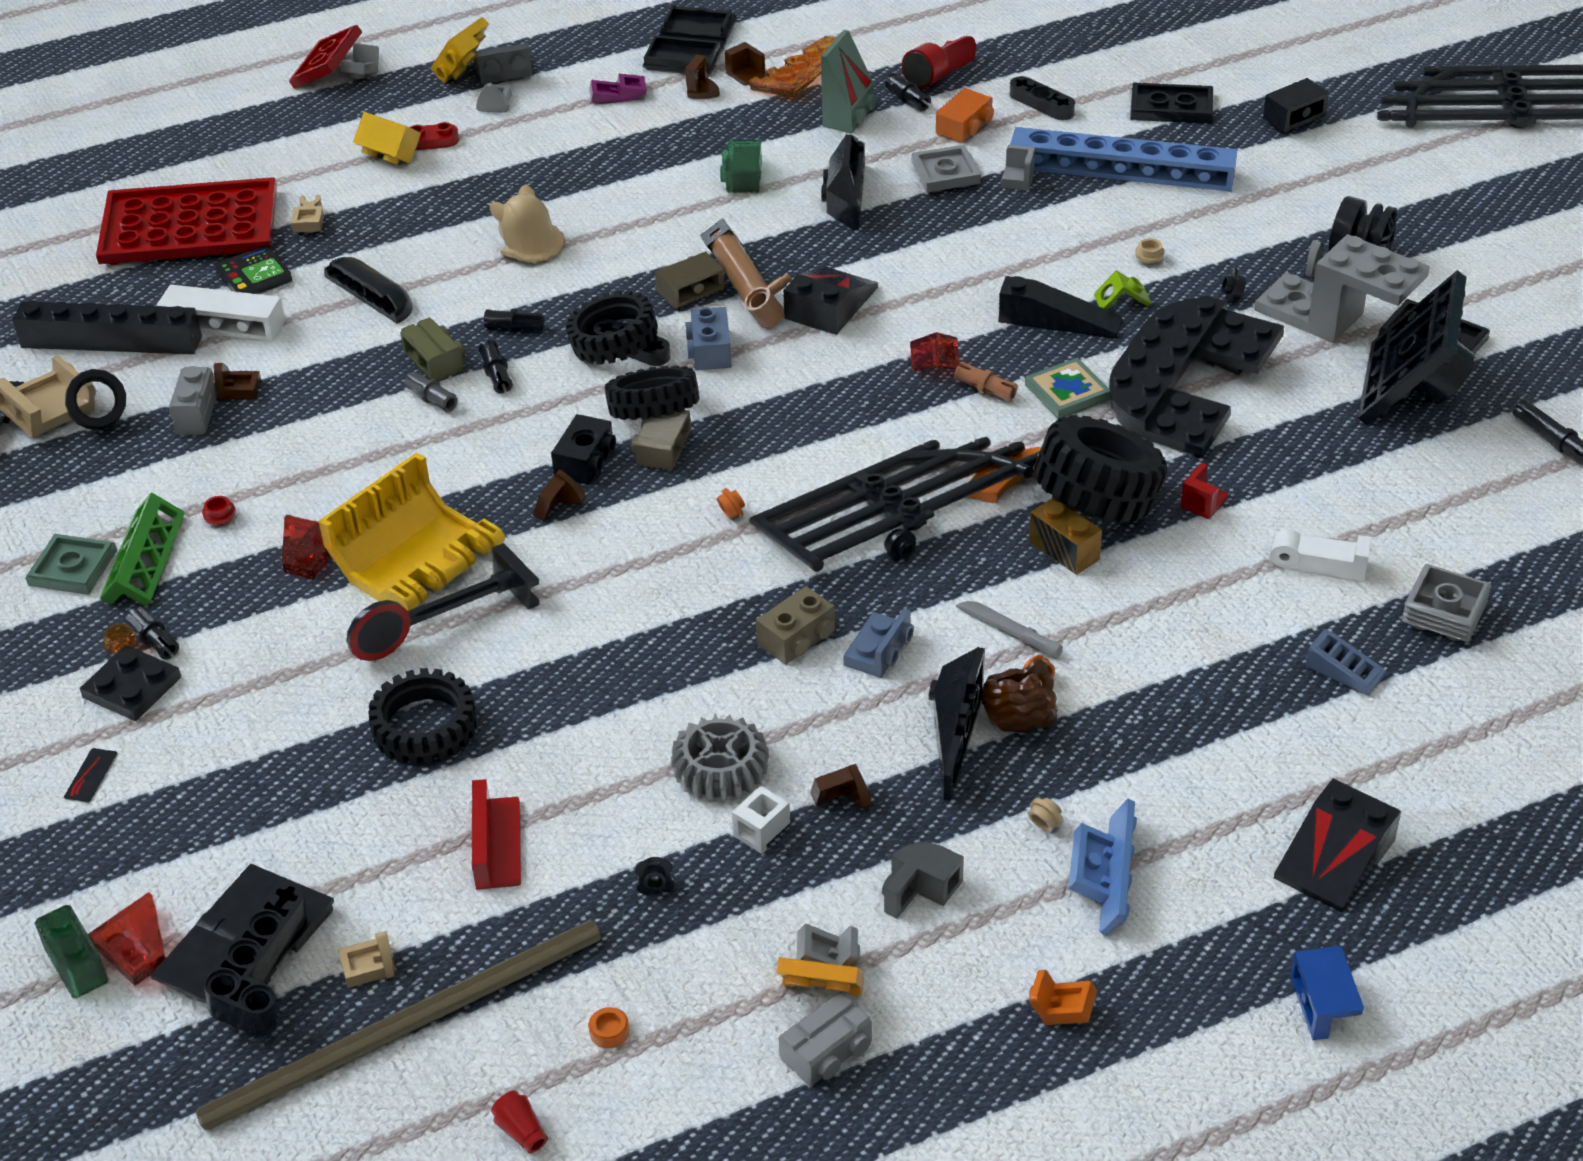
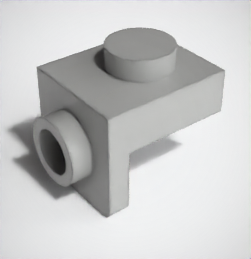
[340,43,379,78]
[797,923,860,966]

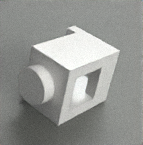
[732,786,790,854]

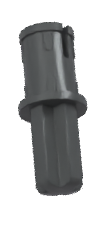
[404,372,458,412]

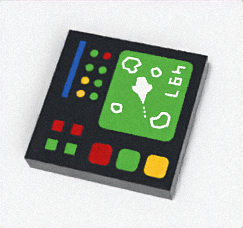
[214,246,292,294]

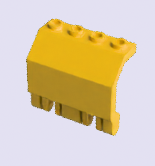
[319,452,505,611]

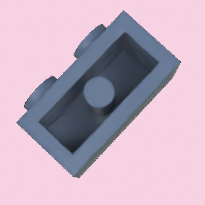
[685,307,732,370]

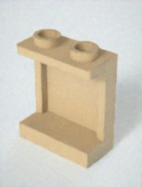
[0,355,96,438]

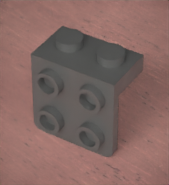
[473,43,533,84]

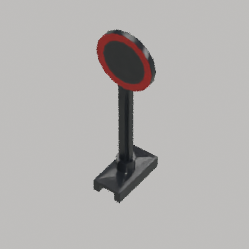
[346,543,540,661]

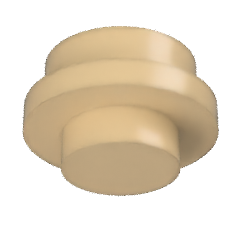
[1135,238,1165,265]
[1027,798,1064,832]

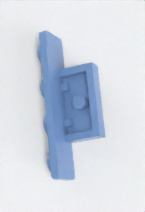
[1068,799,1137,935]

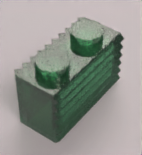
[720,140,762,193]
[35,905,109,998]

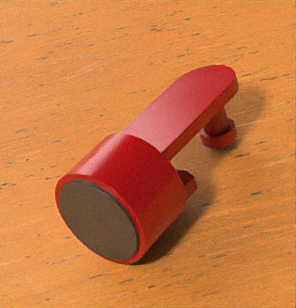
[902,36,976,89]

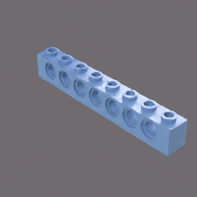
[1010,127,1238,192]

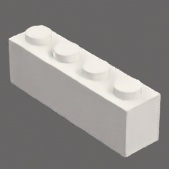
[156,284,286,342]

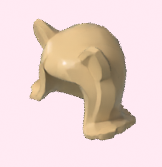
[489,184,565,264]

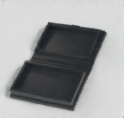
[643,5,737,75]
[150,863,334,1004]

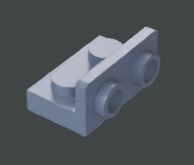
[843,609,914,678]

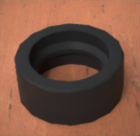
[65,369,127,430]

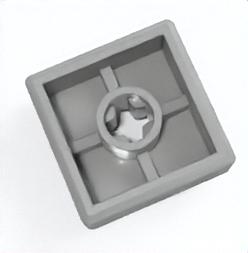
[1402,564,1492,642]

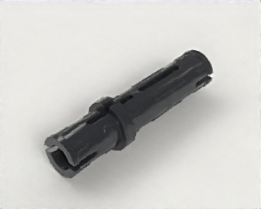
[1513,399,1583,465]

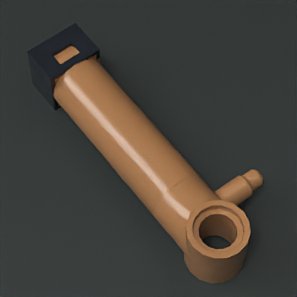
[700,218,792,328]

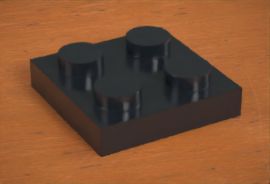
[79,645,181,721]

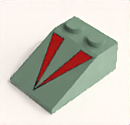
[821,30,877,133]

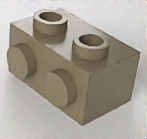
[756,586,835,665]

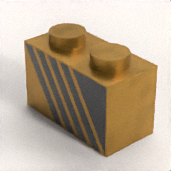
[1029,498,1102,575]

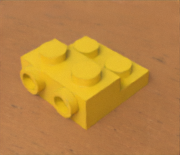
[430,17,489,84]

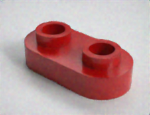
[410,122,459,150]

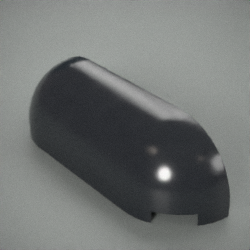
[324,257,413,324]

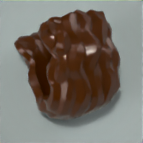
[981,659,1058,733]

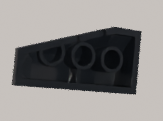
[998,276,1122,339]
[929,647,985,801]

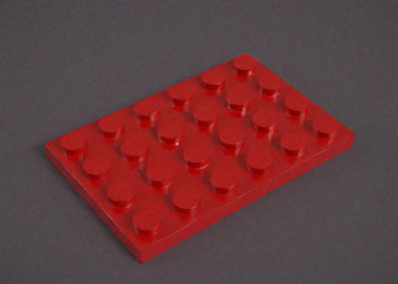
[96,177,277,265]

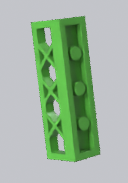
[99,492,185,606]

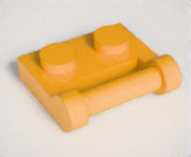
[776,957,864,996]

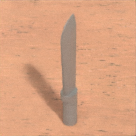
[956,601,1063,658]

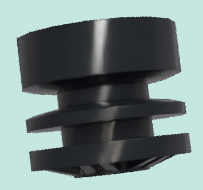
[1328,196,1397,252]

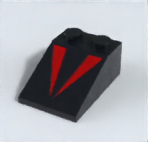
[783,267,878,335]
[1273,778,1401,913]

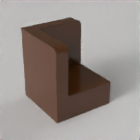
[725,42,766,86]

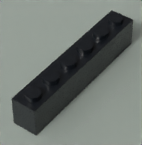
[12,301,202,354]

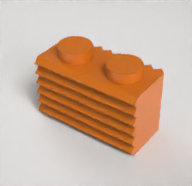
[936,88,994,143]

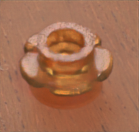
[103,623,137,654]

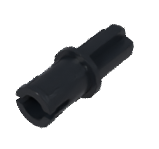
[484,308,545,332]
[126,607,179,660]

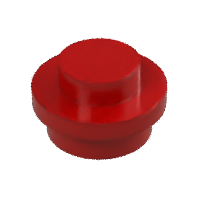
[202,496,236,525]

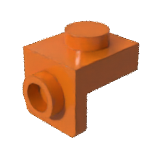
[1029,969,1097,1025]

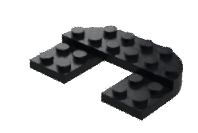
[1109,296,1284,457]

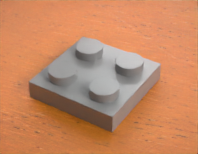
[911,144,981,193]

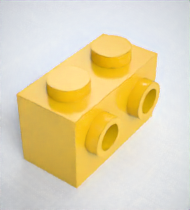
[353,112,421,165]

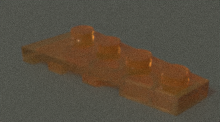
[749,36,837,98]

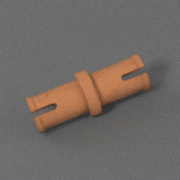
[954,361,1018,402]

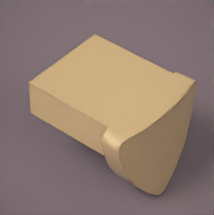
[338,931,395,988]

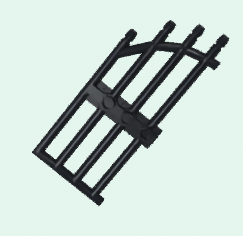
[1377,65,1583,128]
[749,437,1040,572]

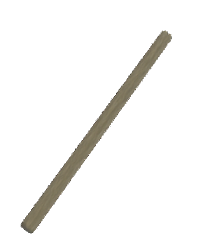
[196,920,601,1130]

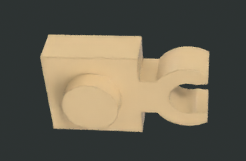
[291,195,324,233]

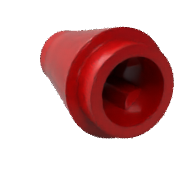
[491,1090,548,1154]

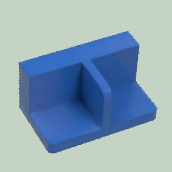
[1290,946,1364,1040]

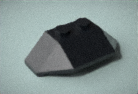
[821,134,865,230]

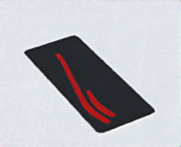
[64,748,117,802]

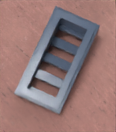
[1306,629,1387,696]

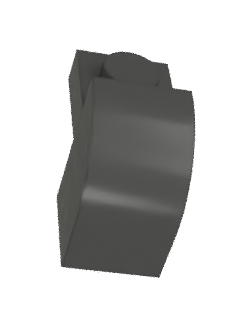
[882,843,964,919]

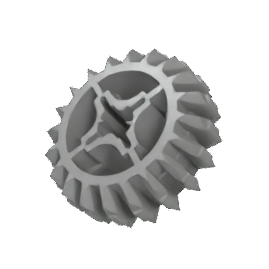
[671,714,769,802]

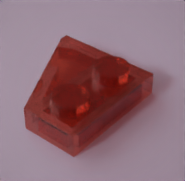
[282,515,331,580]
[87,892,166,986]

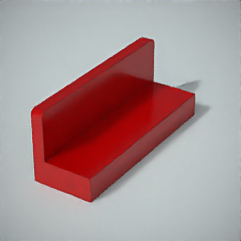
[472,779,521,890]

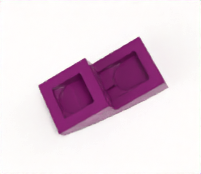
[589,73,647,103]

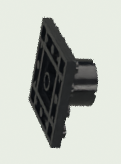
[1358,270,1475,425]

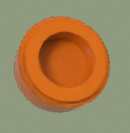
[588,1007,629,1048]

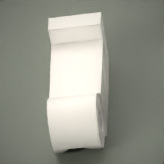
[1270,529,1372,582]

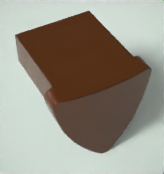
[685,54,720,99]
[213,363,262,401]
[533,470,586,522]
[810,763,872,809]

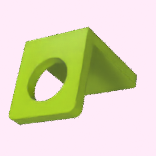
[1094,270,1151,310]

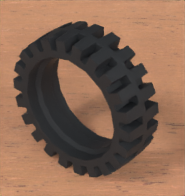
[566,291,658,364]
[604,366,700,420]
[368,668,477,766]

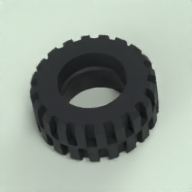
[1034,415,1167,523]

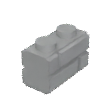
[169,366,217,435]
[778,992,872,1086]

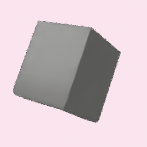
[1001,145,1035,191]

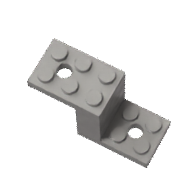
[1254,234,1430,343]

